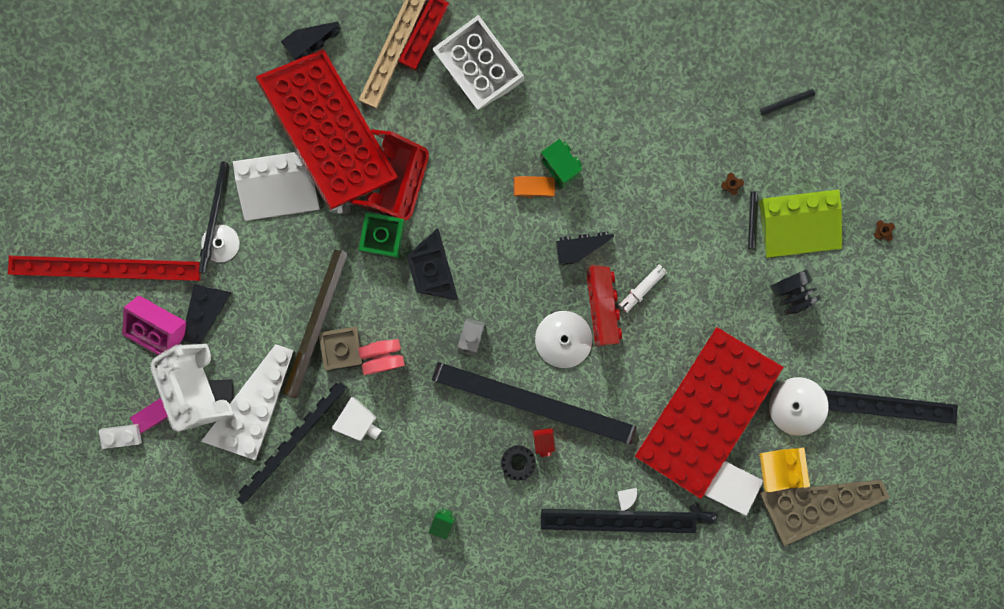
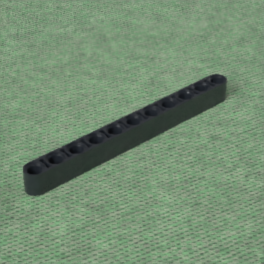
[432,362,637,445]

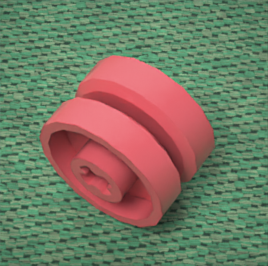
[358,339,405,375]

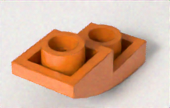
[514,176,555,198]

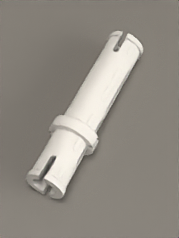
[618,264,667,313]

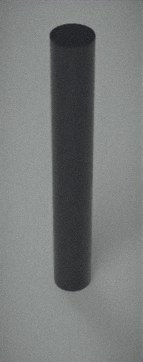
[759,89,815,116]
[748,191,758,249]

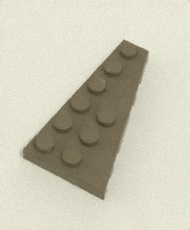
[759,480,890,546]

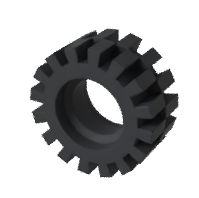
[501,445,536,481]

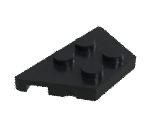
[406,229,458,300]

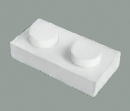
[99,424,142,449]

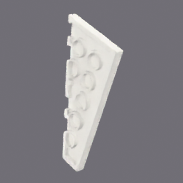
[201,344,294,460]

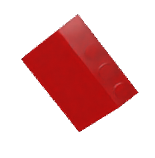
[586,265,622,347]

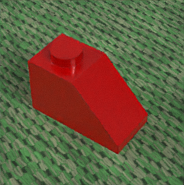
[532,428,555,457]

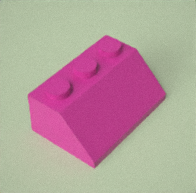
[122,295,186,355]

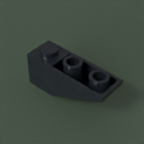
[281,21,342,60]
[556,232,614,266]

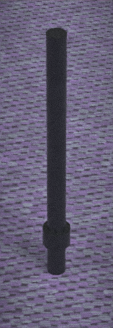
[198,161,228,274]

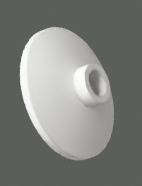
[201,225,239,262]

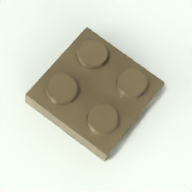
[319,326,363,371]

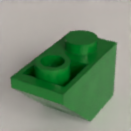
[428,508,456,540]

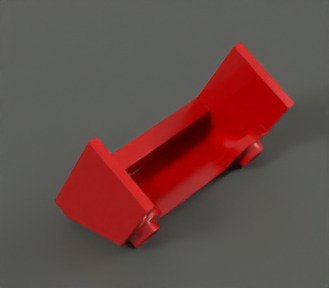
[349,129,429,220]

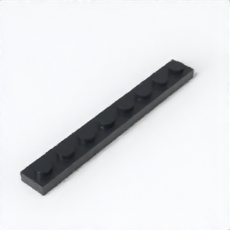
[237,382,348,504]
[823,390,958,424]
[540,509,697,533]

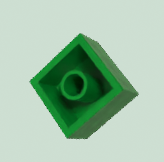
[540,138,583,189]
[359,212,405,259]

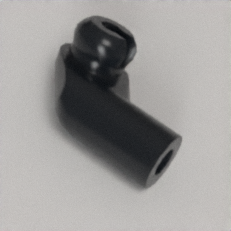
[689,502,717,525]

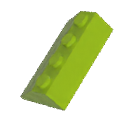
[758,189,842,258]

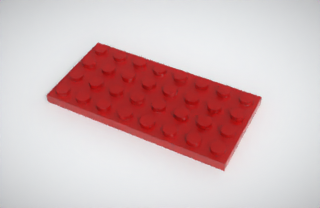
[255,49,398,210]
[635,327,784,499]

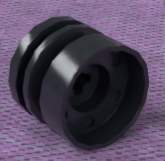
[770,269,821,316]

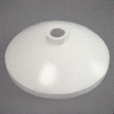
[535,311,592,368]
[769,377,828,436]

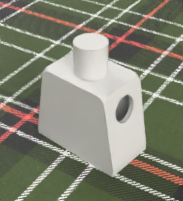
[332,397,382,441]

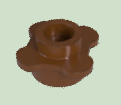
[721,173,744,196]
[874,220,895,241]

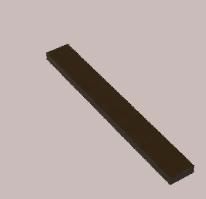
[283,249,348,399]

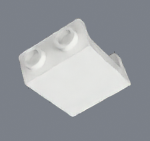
[704,462,763,516]

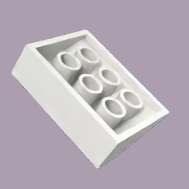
[432,15,524,110]
[233,152,320,221]

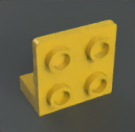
[760,448,810,492]

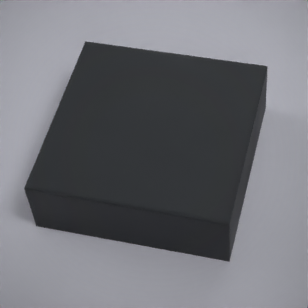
[209,379,233,402]

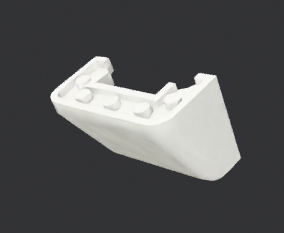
[151,344,233,431]

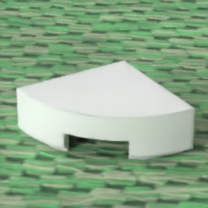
[617,488,637,511]

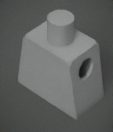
[457,318,485,358]

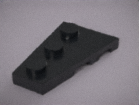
[182,284,232,344]

